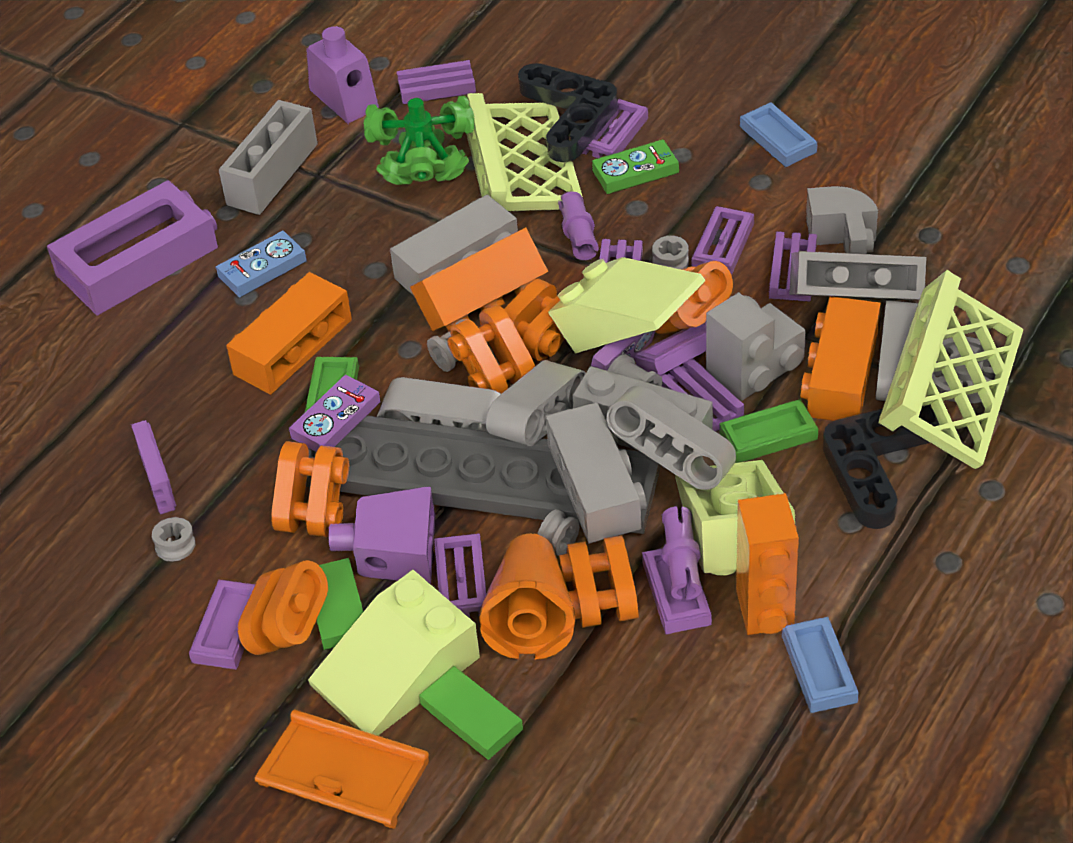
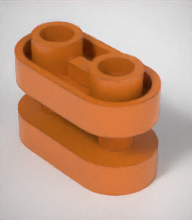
[655,261,733,334]
[504,279,565,361]
[448,304,535,394]
[272,441,349,537]
[559,535,639,628]
[238,560,328,655]

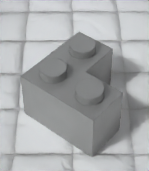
[706,292,805,401]

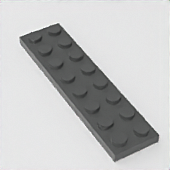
[306,416,661,534]

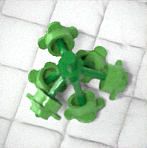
[364,96,474,185]

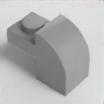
[806,186,878,254]

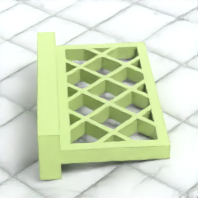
[466,93,582,211]
[878,270,1024,469]

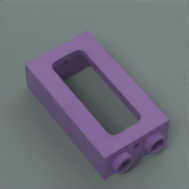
[47,180,218,316]

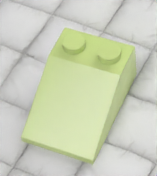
[548,257,705,353]
[675,460,795,575]
[308,570,480,736]

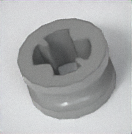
[652,236,689,269]
[538,509,580,556]
[152,517,195,561]

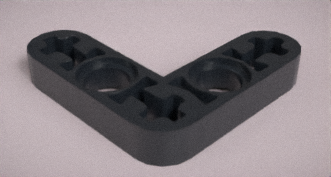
[518,63,618,162]
[823,404,940,529]

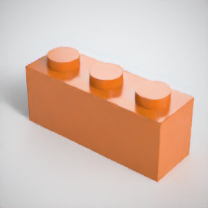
[410,228,548,332]
[226,272,352,395]
[800,296,881,421]
[736,493,799,635]

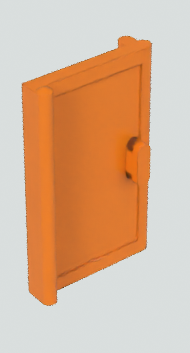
[255,709,429,829]

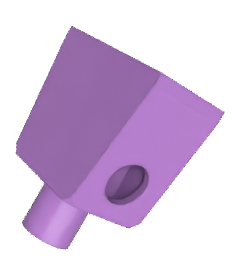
[307,26,379,124]
[329,487,435,584]

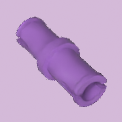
[558,191,599,260]
[662,506,702,600]

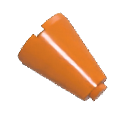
[479,534,576,660]

